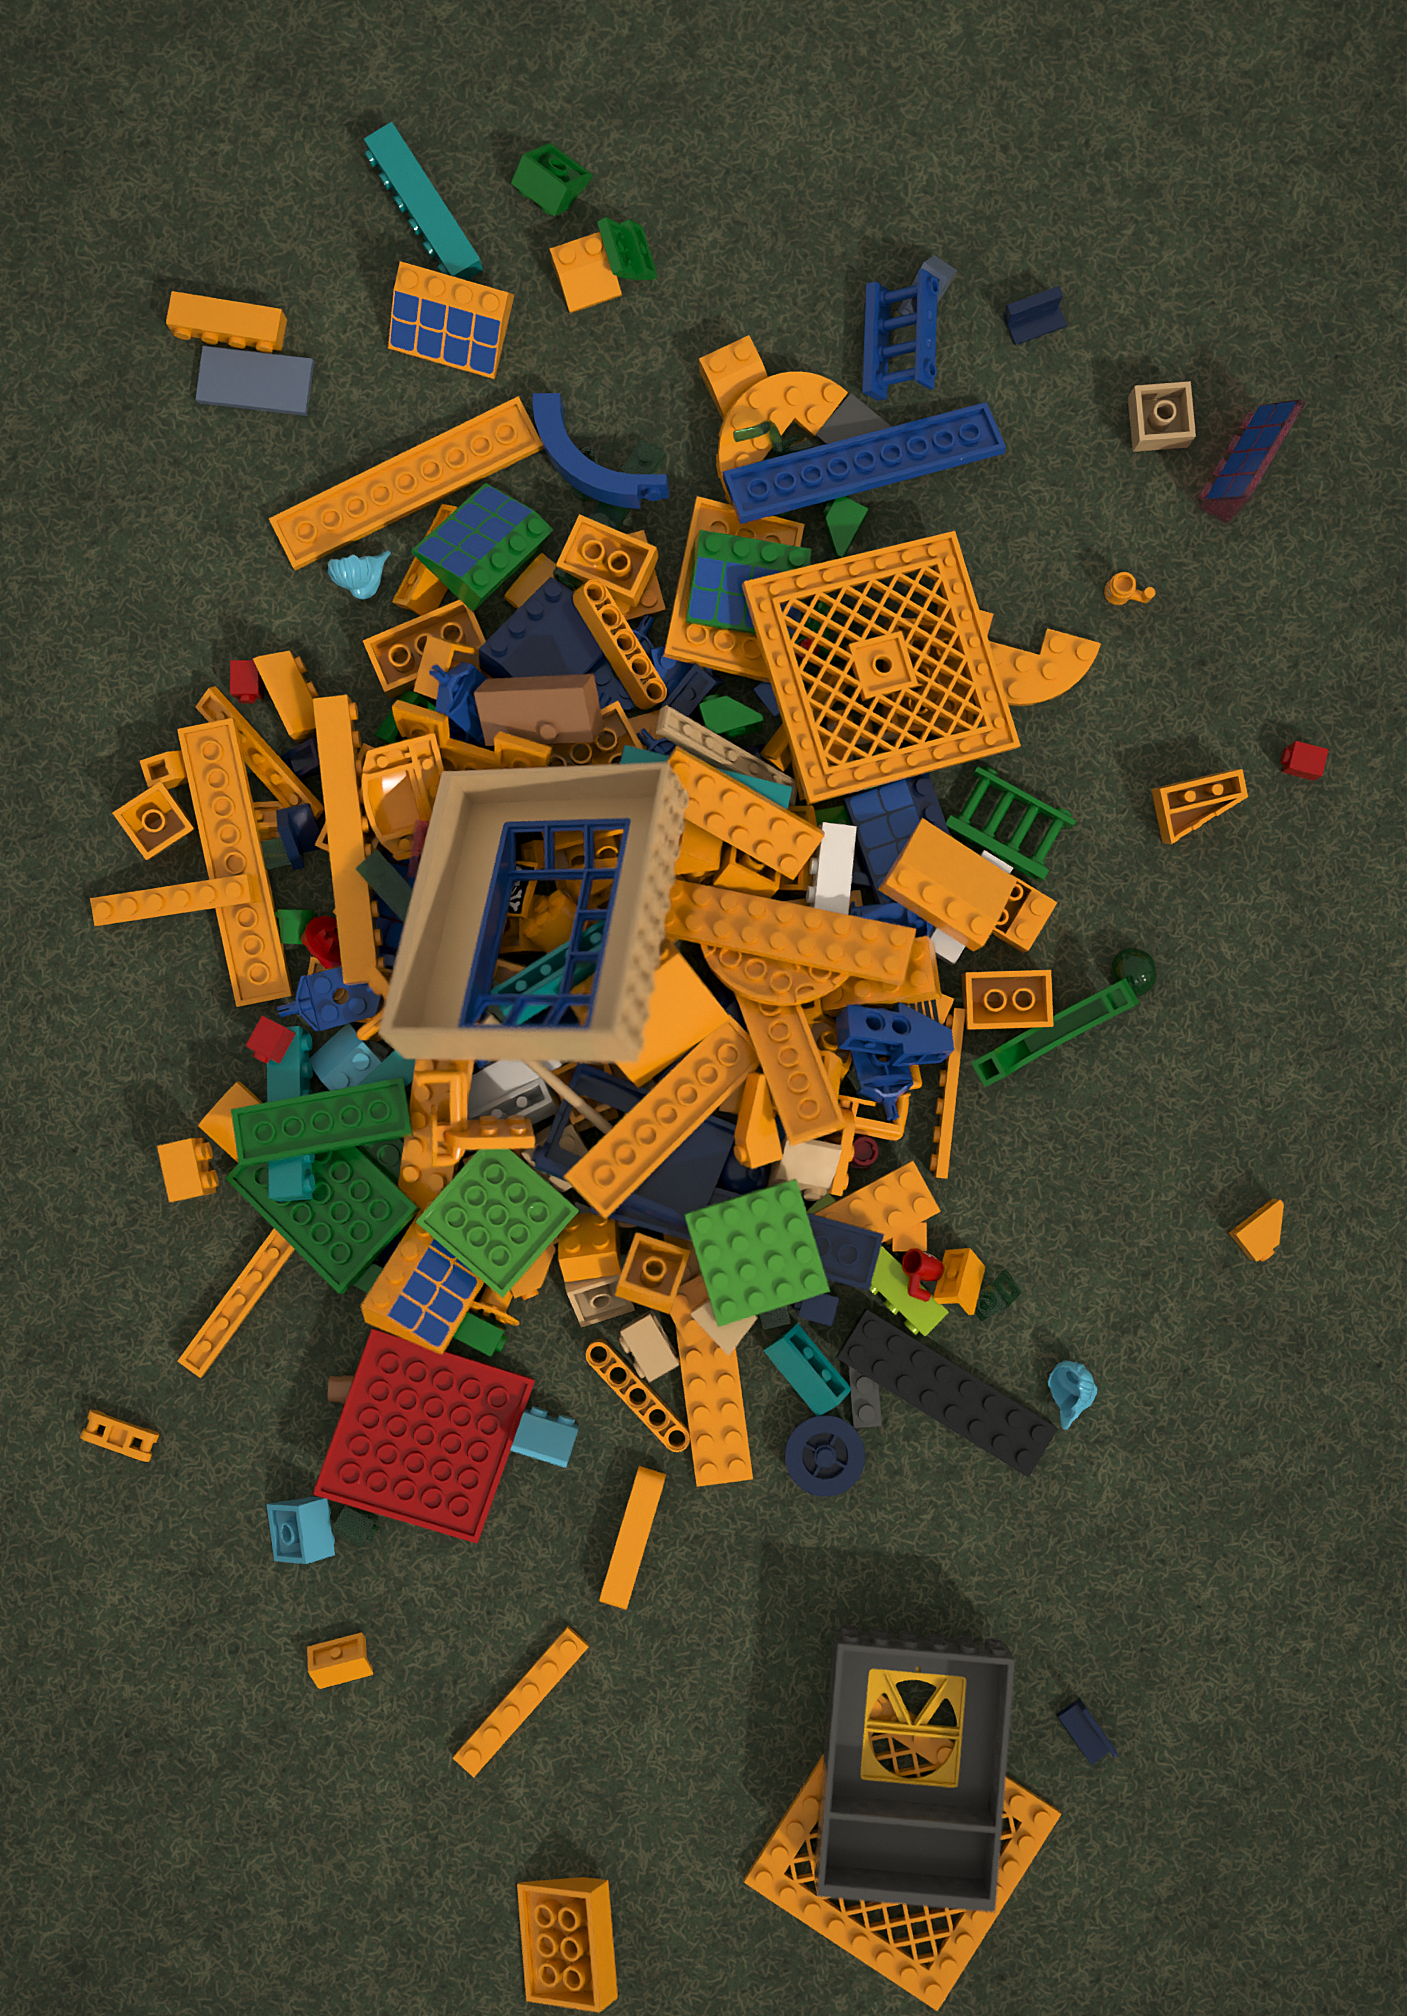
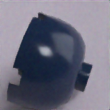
[717,1141,771,1195]

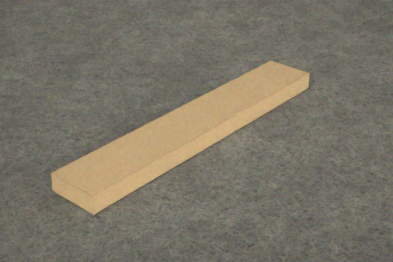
[656,705,797,806]

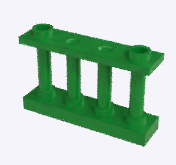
[946,766,1076,883]

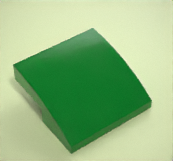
[597,217,658,280]

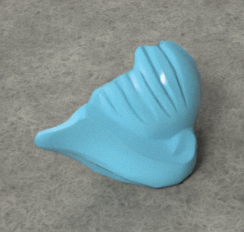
[327,550,391,600]
[1048,1360,1097,1430]

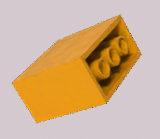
[570,934,730,1089]

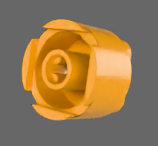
[521,890,589,954]

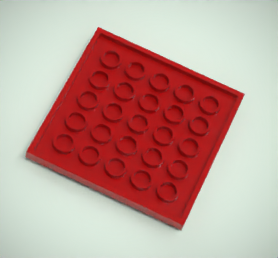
[313,1327,535,1544]

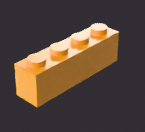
[166,291,287,353]

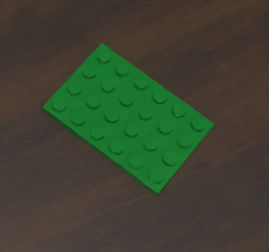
[225,1146,421,1294]

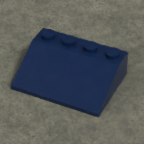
[479,577,604,679]

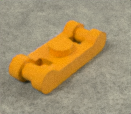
[80,1409,159,1462]

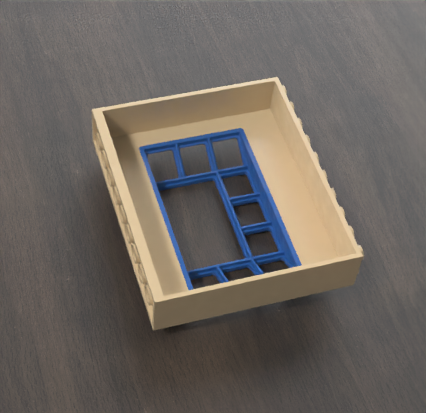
[379,763,689,1062]

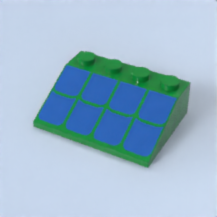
[411,483,554,612]
[685,530,811,640]

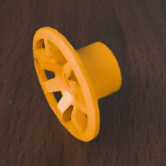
[469,1285,520,1326]

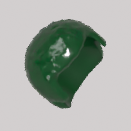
[1111,948,1156,996]

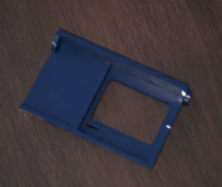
[531,1062,737,1232]

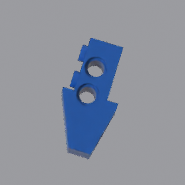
[836,1002,954,1066]

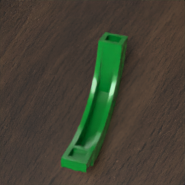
[971,978,1139,1087]

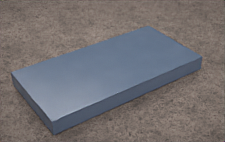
[196,346,314,416]

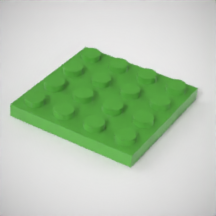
[415,1148,579,1298]
[683,1179,830,1327]

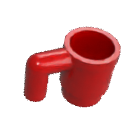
[902,1248,944,1302]

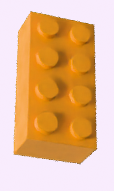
[363,599,486,699]
[822,936,942,1018]

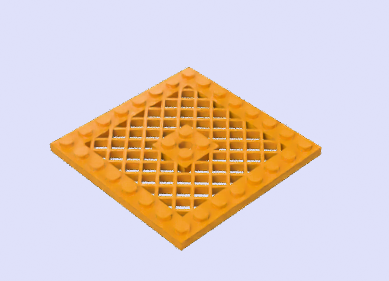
[742,531,1021,805]
[744,1694,1061,2011]

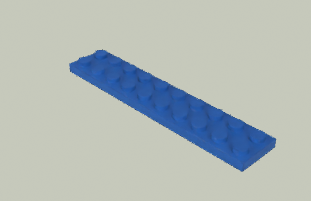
[723,402,1006,524]

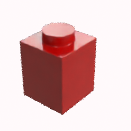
[230,660,264,704]
[1280,741,1329,781]
[246,1016,296,1064]

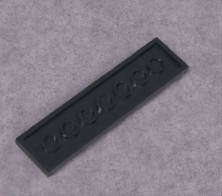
[835,1308,1058,1477]

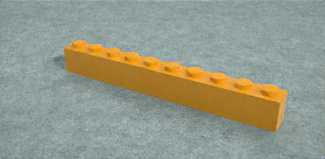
[313,695,386,985]

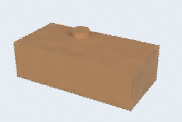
[474,674,604,746]

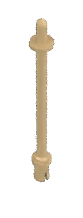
[480,1013,613,1135]

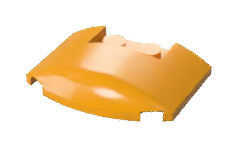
[361,732,445,861]

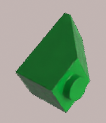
[822,496,868,559]

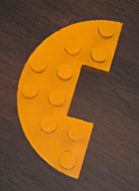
[716,372,848,505]
[936,605,1101,706]
[392,700,551,772]
[700,884,850,1006]

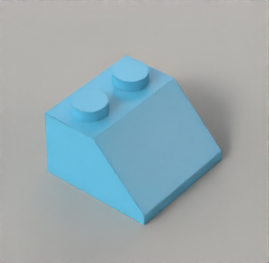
[309,1023,384,1091]
[511,1406,580,1468]
[266,1497,335,1564]

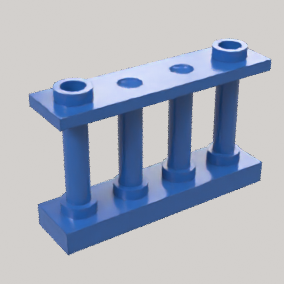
[862,269,939,401]

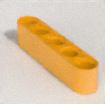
[573,579,667,710]
[586,1339,690,1452]
[599,1466,666,1610]

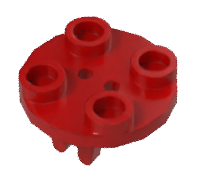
[301,916,342,968]

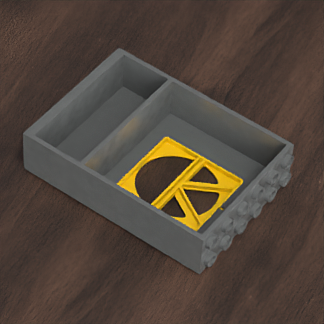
[814,1626,1015,1912]

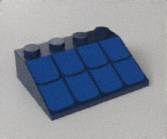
[842,772,950,904]

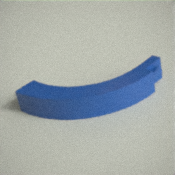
[533,393,670,509]

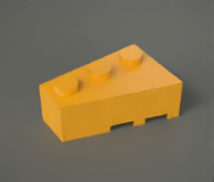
[1151,769,1248,844]

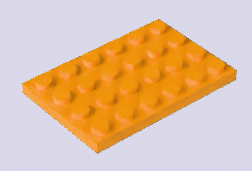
[663,496,805,683]

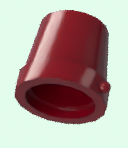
[848,1133,879,1170]

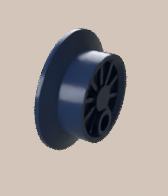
[785,1415,865,1497]

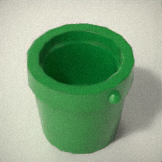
[274,909,316,944]

